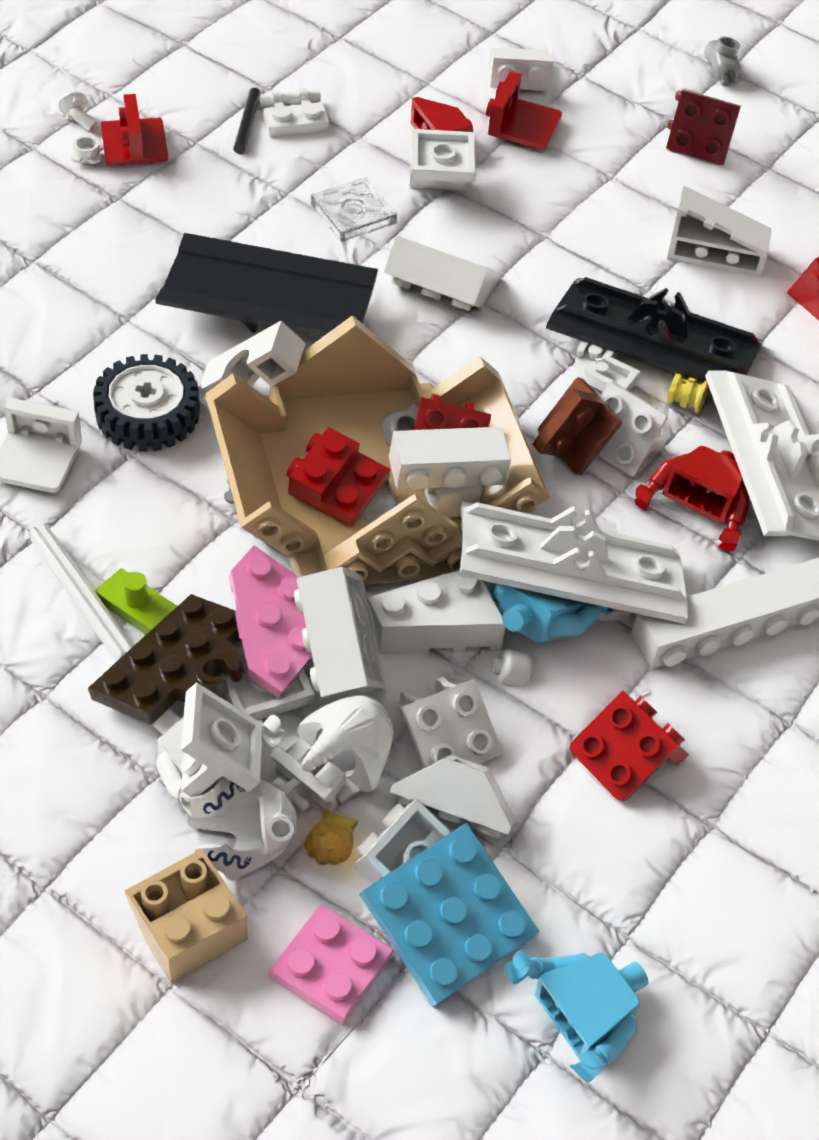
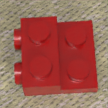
[286,427,390,528]

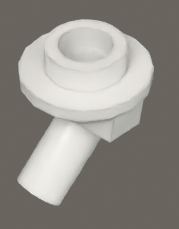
[58,91,97,131]

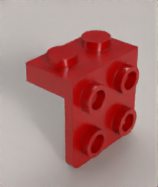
[486,71,562,150]
[569,690,689,801]

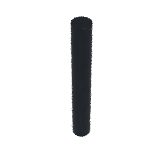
[233,88,261,154]

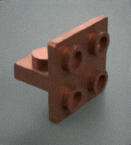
[532,377,622,475]

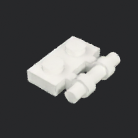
[260,88,329,137]

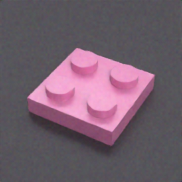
[270,904,393,1025]

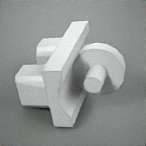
[270,738,347,814]

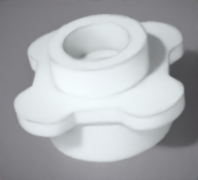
[70,135,104,164]

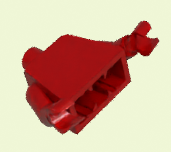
[635,446,750,552]

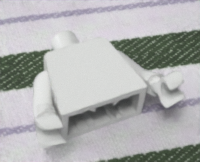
[153,709,286,815]

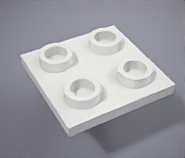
[400,677,503,768]

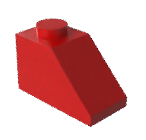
[410,97,474,132]

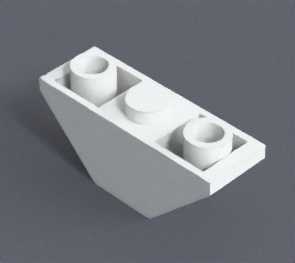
[390,755,516,837]

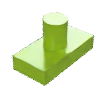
[95,568,177,635]

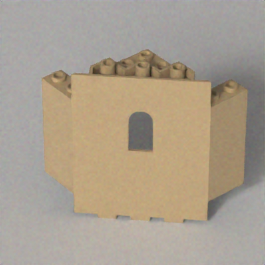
[205,316,550,586]

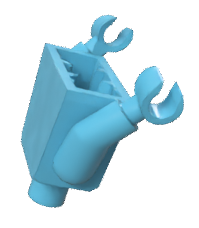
[494,584,613,643]
[505,950,649,1082]

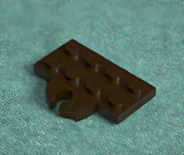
[88,594,245,725]

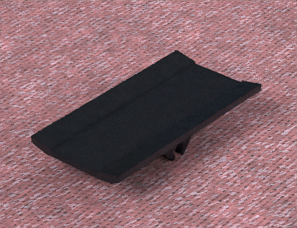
[155,233,378,336]
[546,277,764,383]

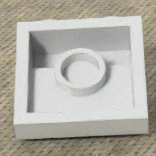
[353,798,451,884]

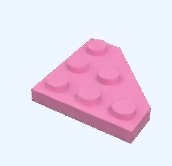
[229,545,313,699]

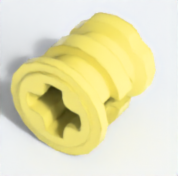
[667,374,709,414]

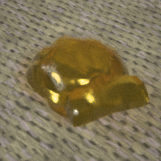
[304,809,358,865]

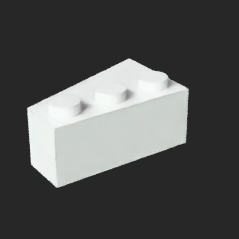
[667,185,772,277]

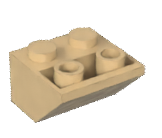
[125,849,248,983]

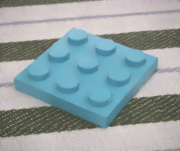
[359,823,540,1007]

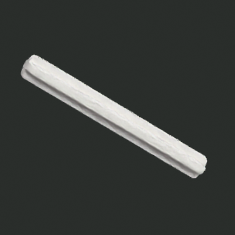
[29,523,134,662]

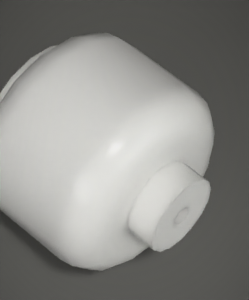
[491,648,534,686]

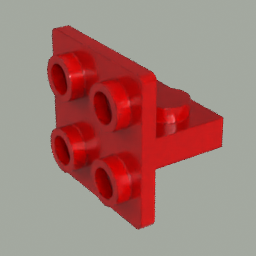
[101,94,169,166]

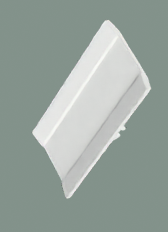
[705,370,819,541]
[459,501,688,624]

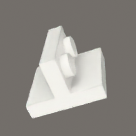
[409,129,475,191]
[181,682,262,797]

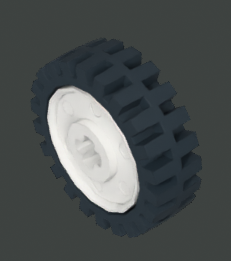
[93,354,200,452]

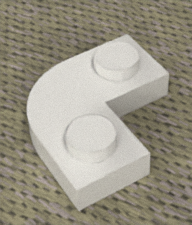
[575,341,640,391]

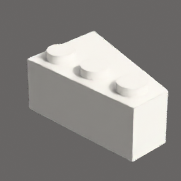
[367,570,505,654]

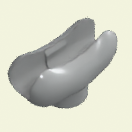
[704,36,740,83]

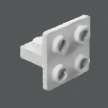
[598,382,668,476]

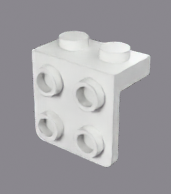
[489,47,553,91]
[0,397,82,493]

